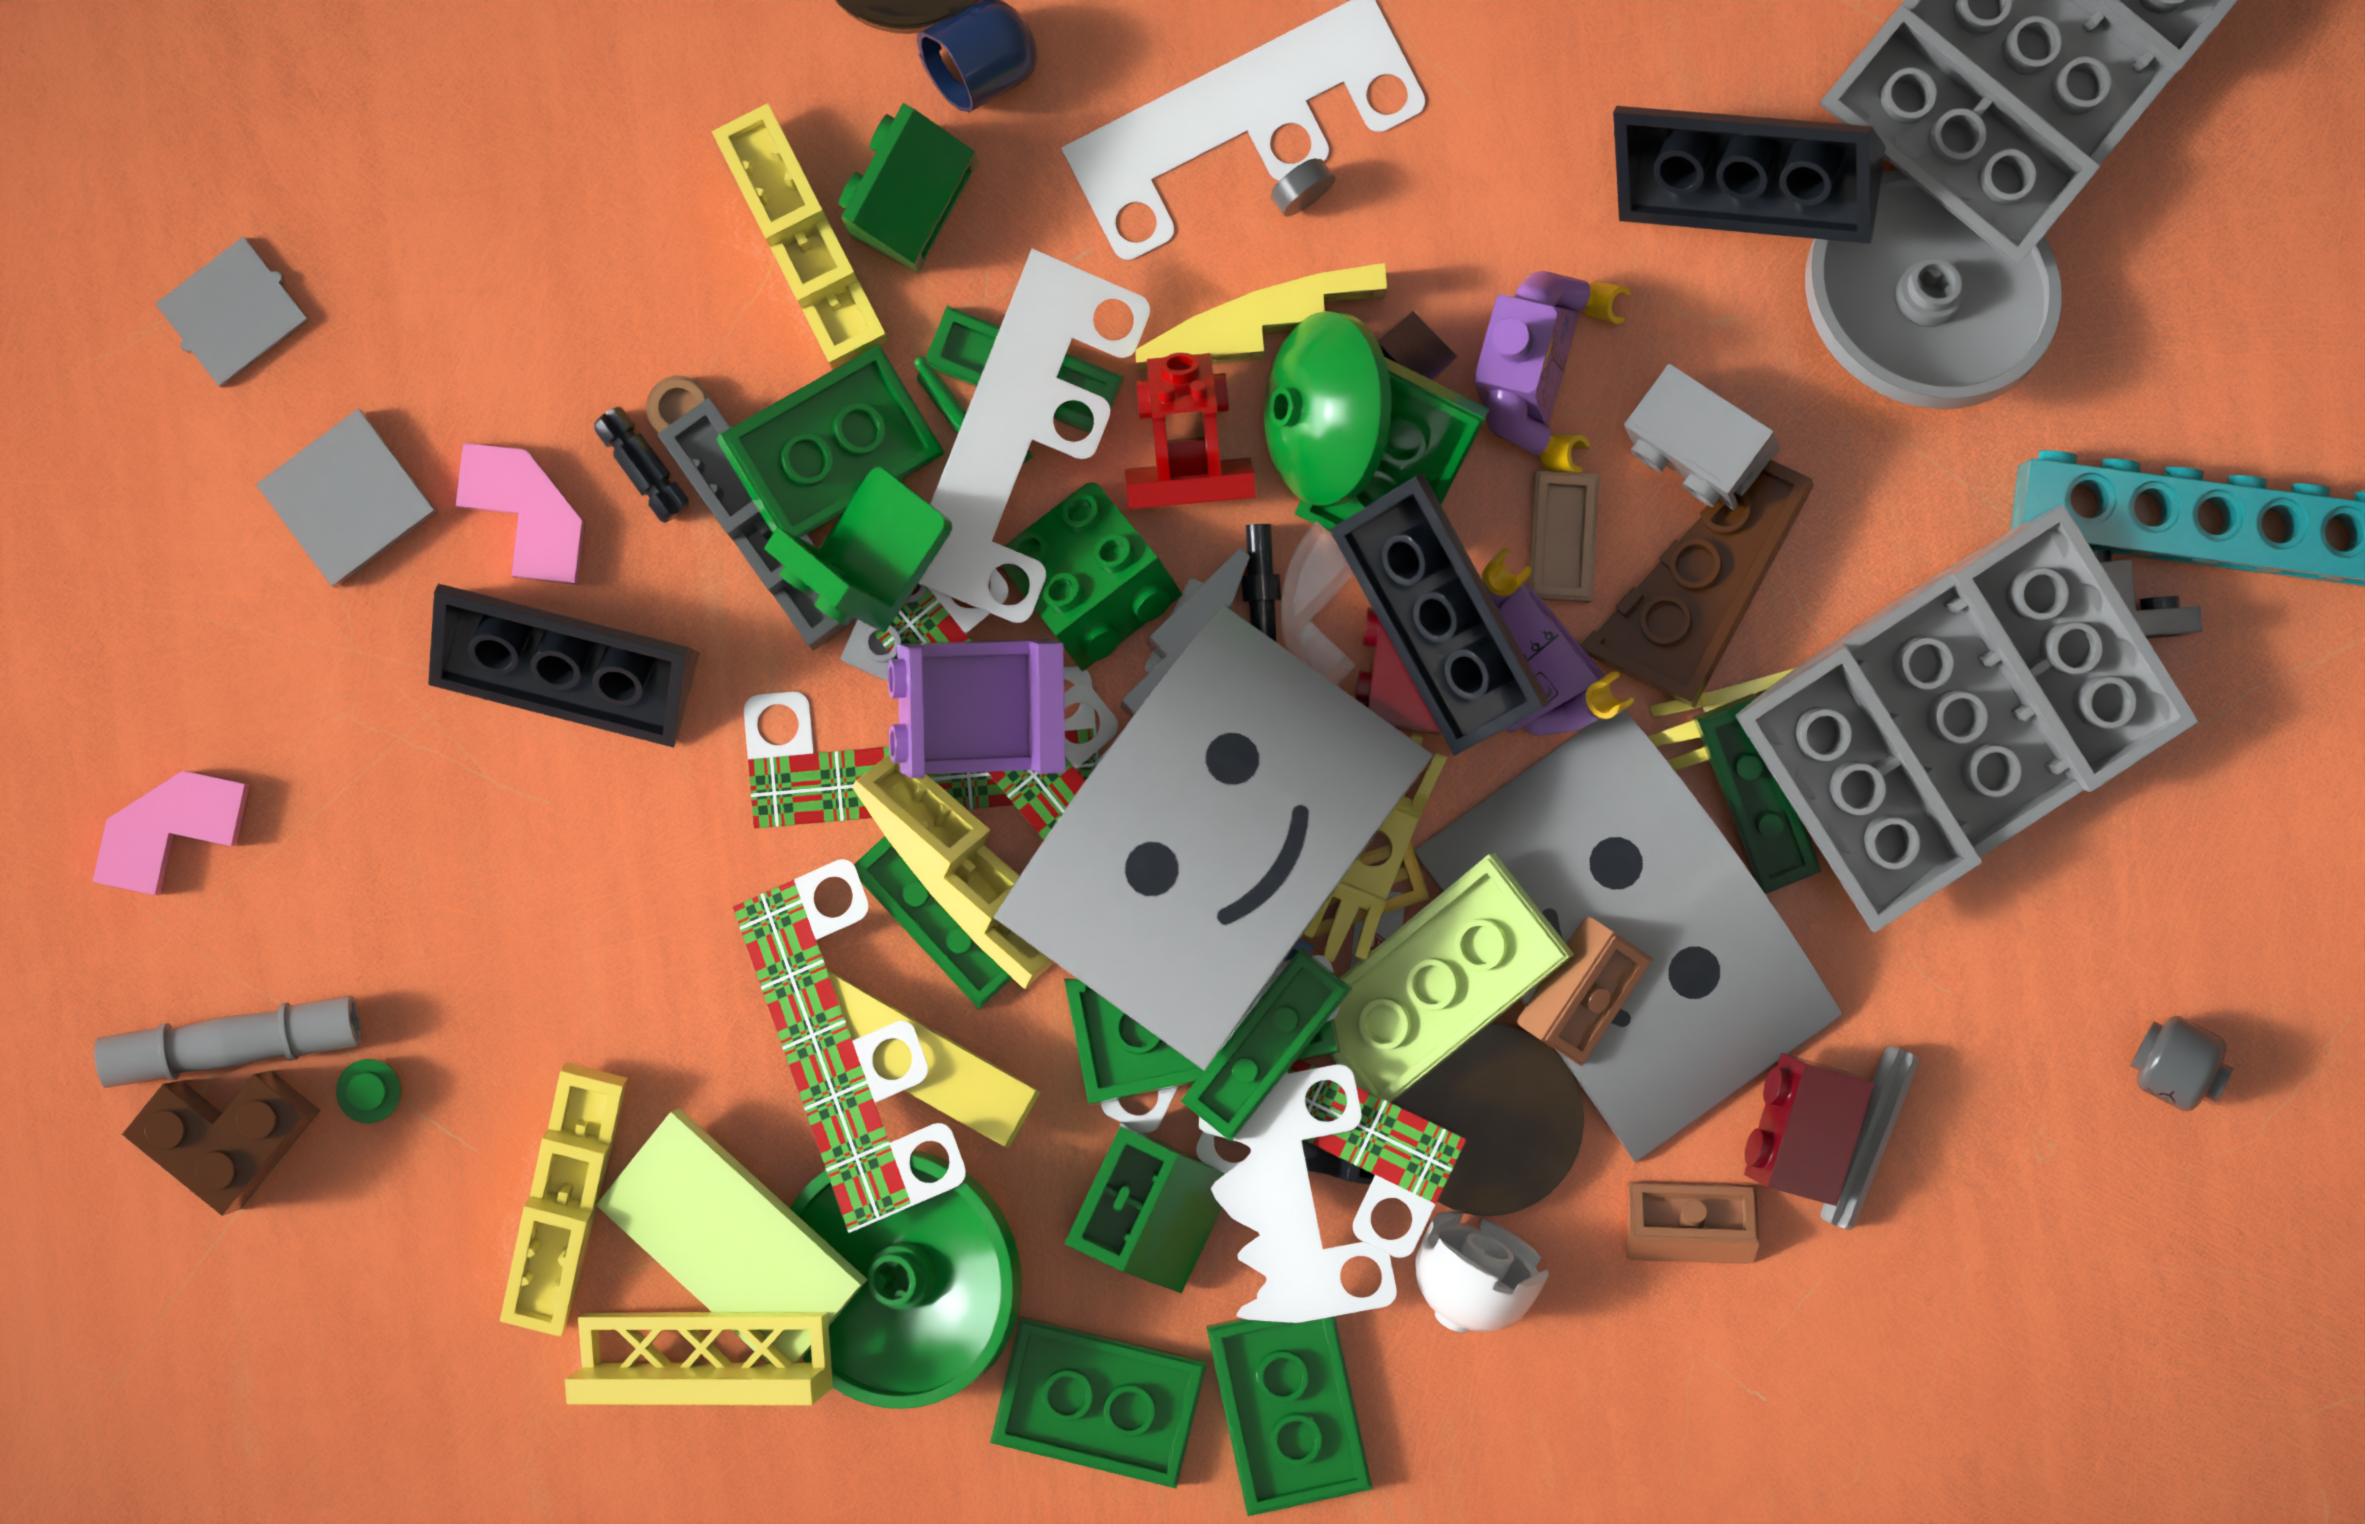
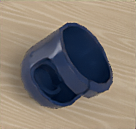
[917,0,1037,112]

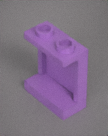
[887,639,1065,778]

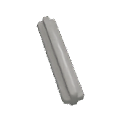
[1820,1046,1920,1230]

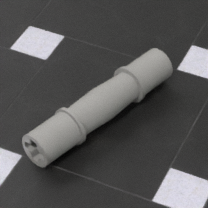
[94,996,362,1088]

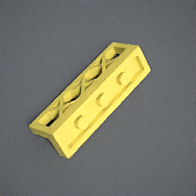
[565,1312,833,1405]

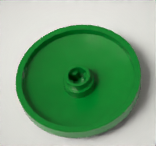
[790,1150,1022,1409]

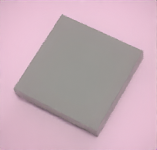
[256,409,437,588]

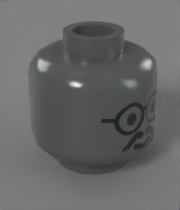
[2131,1016,2234,1111]

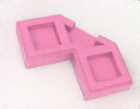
[456,443,585,585]
[93,771,250,895]

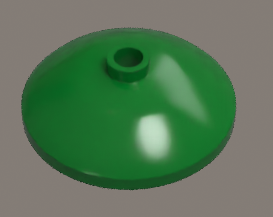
[1263,311,1391,506]

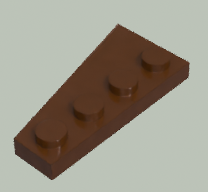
[1581,459,1814,708]

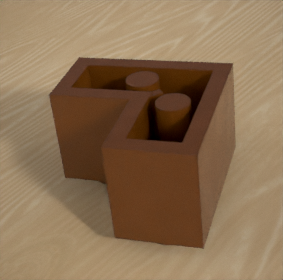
[122,1071,321,1216]

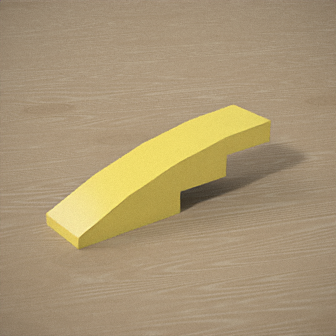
[711,103,889,369]
[1135,263,1387,371]
[853,754,1055,989]
[827,969,1040,1148]
[500,1062,628,1337]

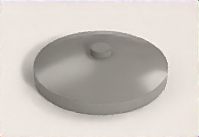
[1805,169,2062,409]

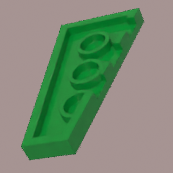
[1064,978,1341,1105]

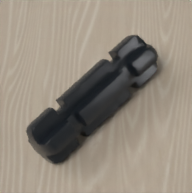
[594,406,689,523]

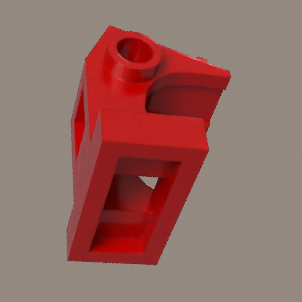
[1125,352,1256,509]

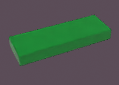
[926,306,1124,433]
[854,836,1012,1009]
[1180,948,1353,1142]

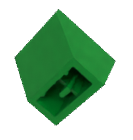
[838,103,978,274]
[1064,1122,1225,1294]

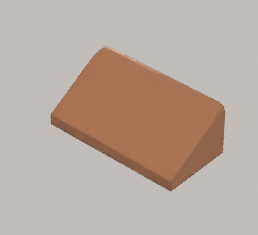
[1517,917,1653,1066]
[1626,1182,1760,1264]

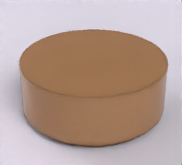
[646,376,710,433]

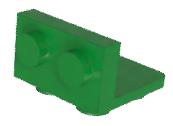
[764,467,952,633]
[1001,482,1183,672]

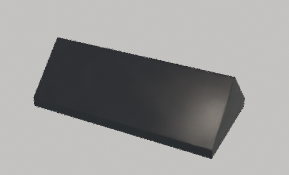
[1613,106,1886,244]
[1330,473,1551,756]
[428,583,700,748]

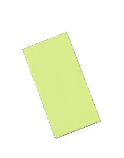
[1330,853,1574,1103]
[596,1108,868,1363]

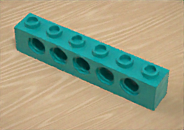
[2010,450,2365,587]

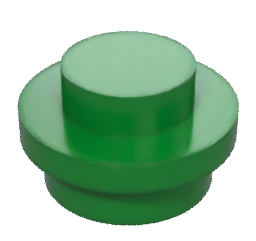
[336,1059,402,1123]

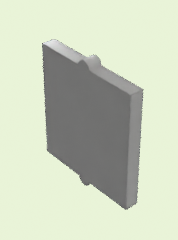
[155,236,309,388]

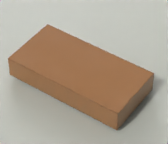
[1528,471,1600,603]

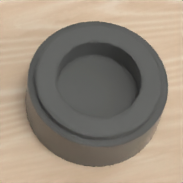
[1271,158,1336,217]

